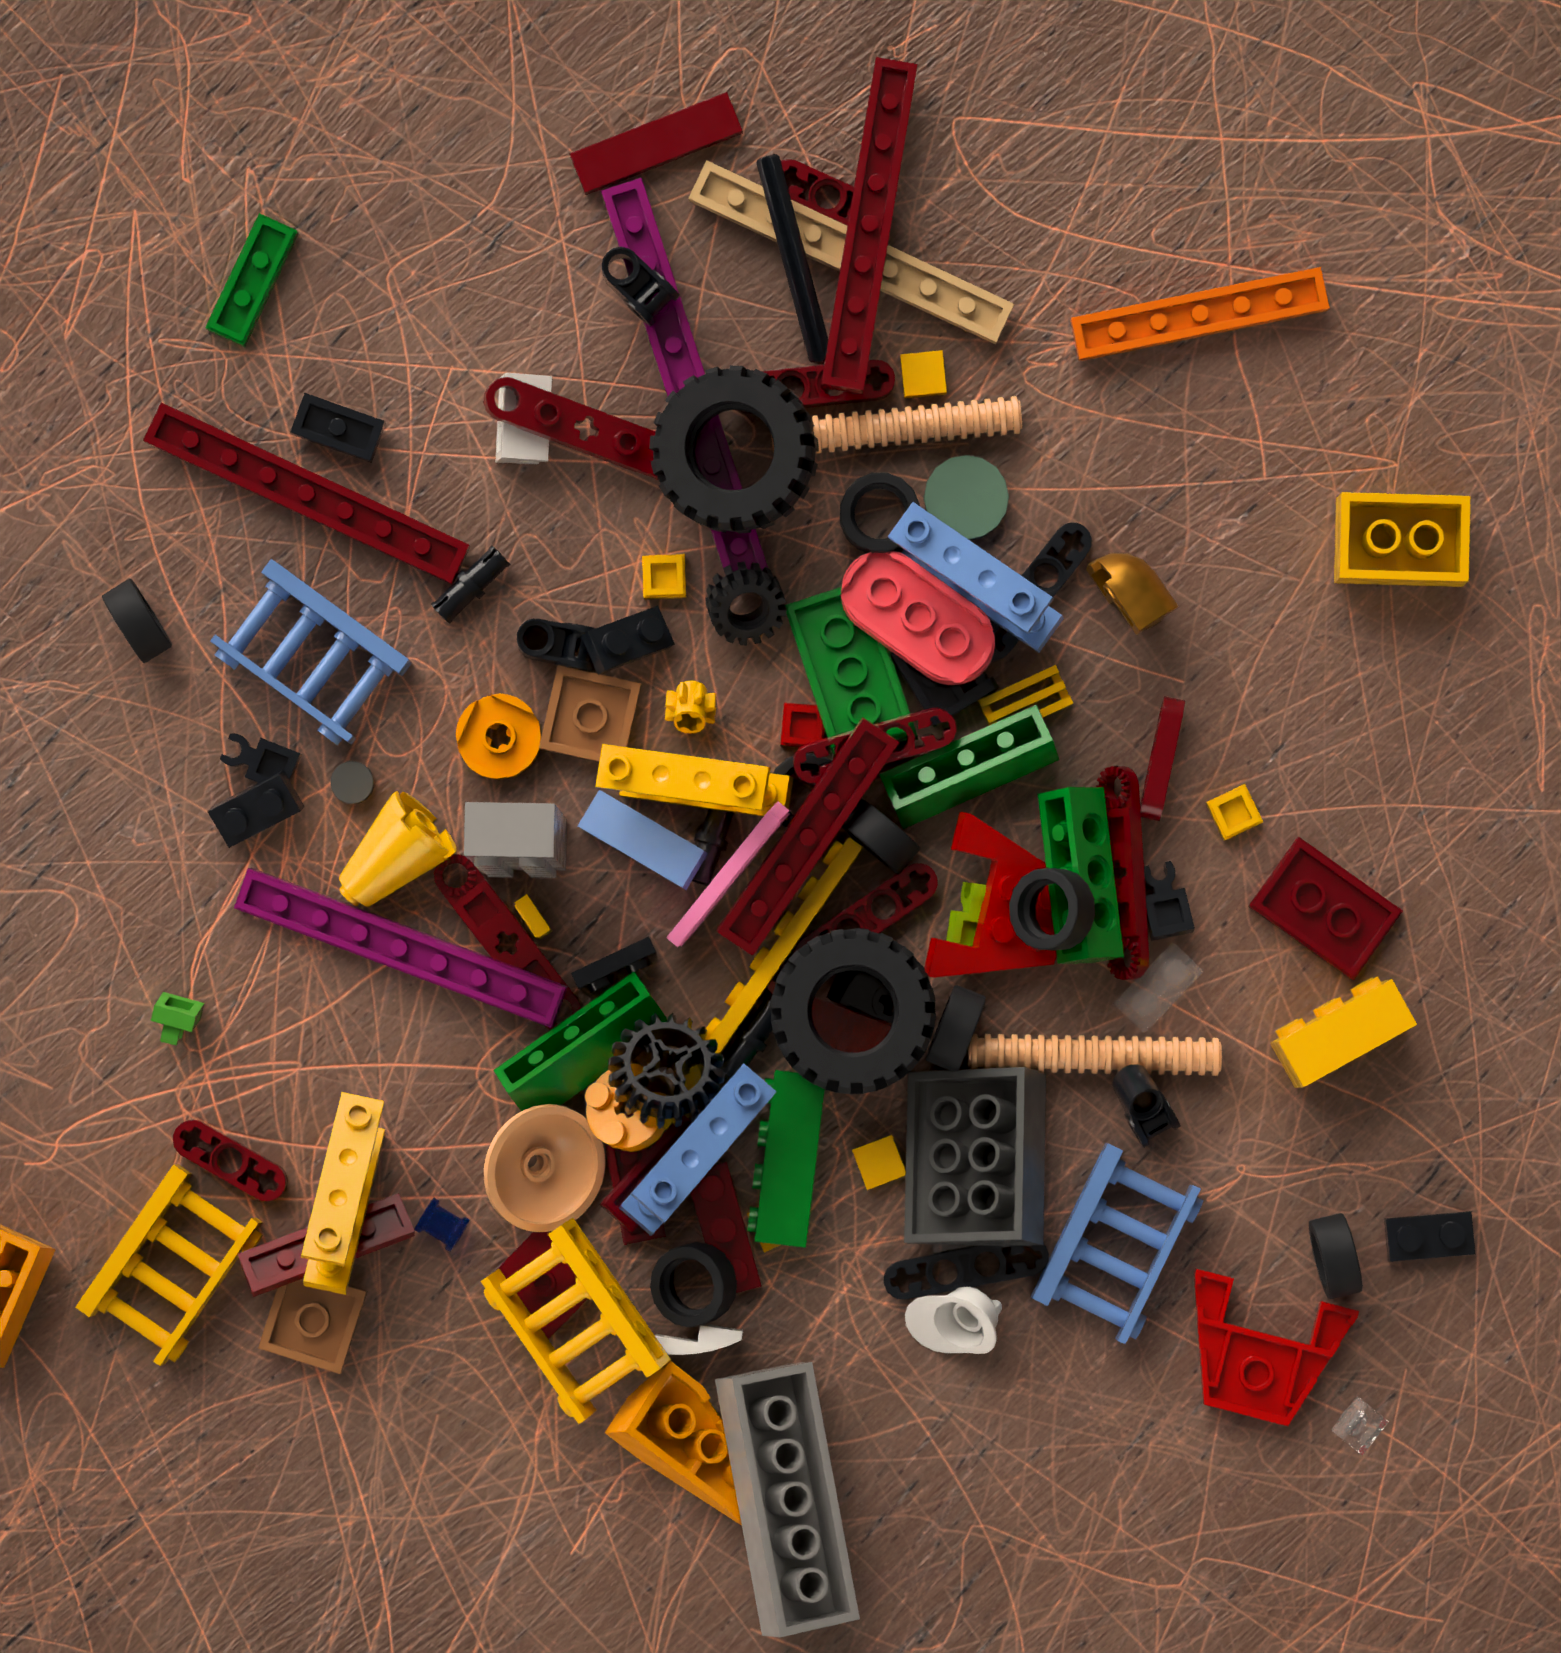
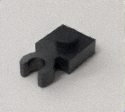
[220,733,302,783]
[1144,861,1195,941]

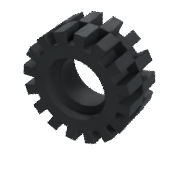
[705,562,787,646]

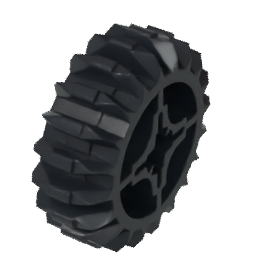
[607,1013,725,1129]

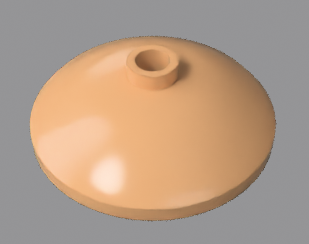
[484,1104,605,1232]

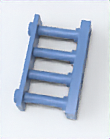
[888,502,1064,653]
[210,559,412,745]
[619,1064,776,1236]
[1030,1143,1203,1344]

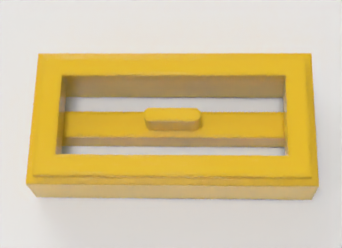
[978,665,1074,725]

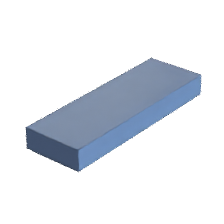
[578,790,708,890]

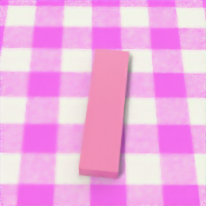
[666,801,789,947]

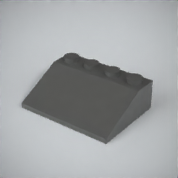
[904,1067,1046,1246]

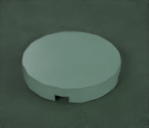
[923,455,1009,540]

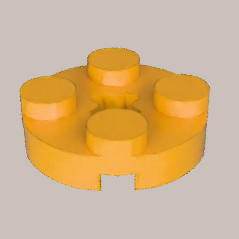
[456,693,541,780]
[585,1063,667,1152]

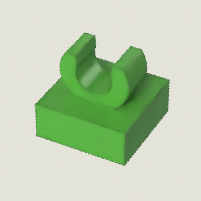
[151,992,204,1046]

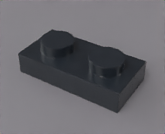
[290,393,386,463]
[581,606,675,675]
[207,770,305,848]
[571,936,657,993]
[1384,1211,1475,1262]

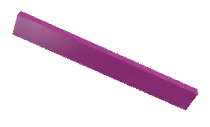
[234,868,568,1028]

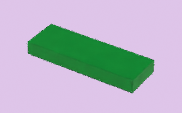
[205,213,299,347]

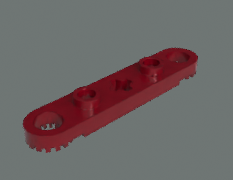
[483,377,659,480]
[1096,766,1149,980]
[434,854,582,1030]

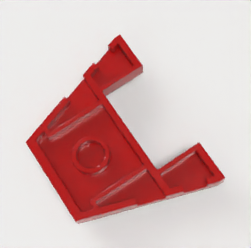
[924,812,1057,978]
[1194,1268,1359,1426]

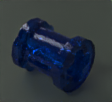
[414,1197,471,1252]

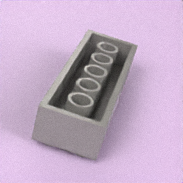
[464,802,567,878]
[715,1362,860,1638]

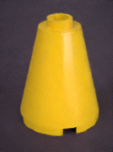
[339,791,457,907]

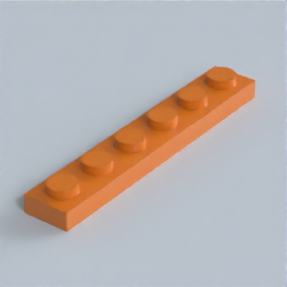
[1070,267,1330,361]

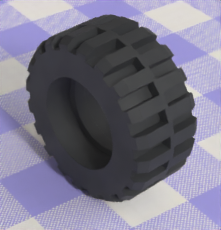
[649,365,819,534]
[771,928,936,1095]

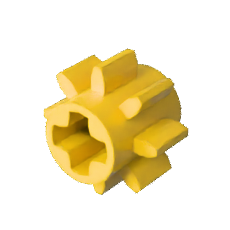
[665,681,716,734]

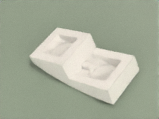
[655,1324,743,1355]

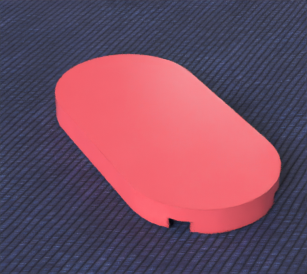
[841,551,995,685]

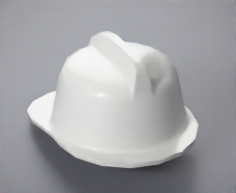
[905,1286,1002,1354]

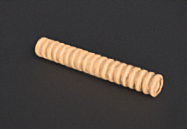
[771,396,1022,454]
[968,1034,1222,1076]

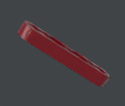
[739,360,895,414]
[793,708,957,783]
[794,863,938,953]

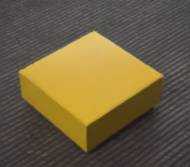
[900,350,947,398]
[642,554,686,600]
[1206,784,1263,841]
[514,894,552,940]
[852,1135,906,1190]

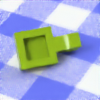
[946,882,986,947]

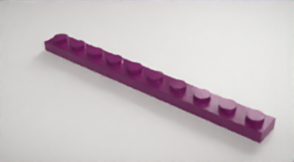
[601,178,768,576]

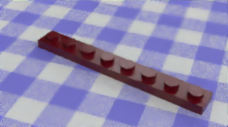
[821,57,918,395]
[143,402,470,585]

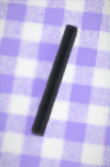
[756,154,828,363]

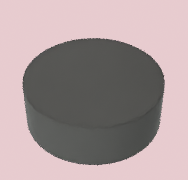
[331,761,374,804]

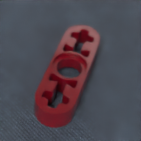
[781,159,854,226]
[1140,696,1185,821]
[173,1120,288,1201]

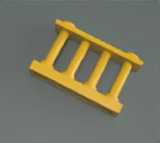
[595,744,793,820]
[301,1092,385,1295]
[75,1164,263,1366]
[480,1217,671,1424]

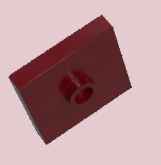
[498,1231,587,1340]

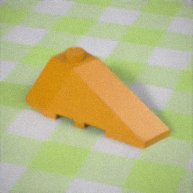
[605,1360,742,1526]

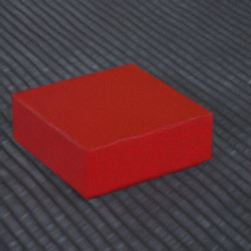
[780,703,825,748]

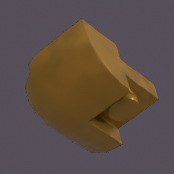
[1086,553,1179,635]

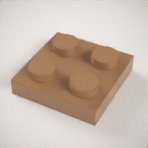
[539,665,641,762]
[258,1278,368,1374]

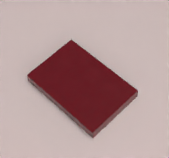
[1248,836,1403,981]

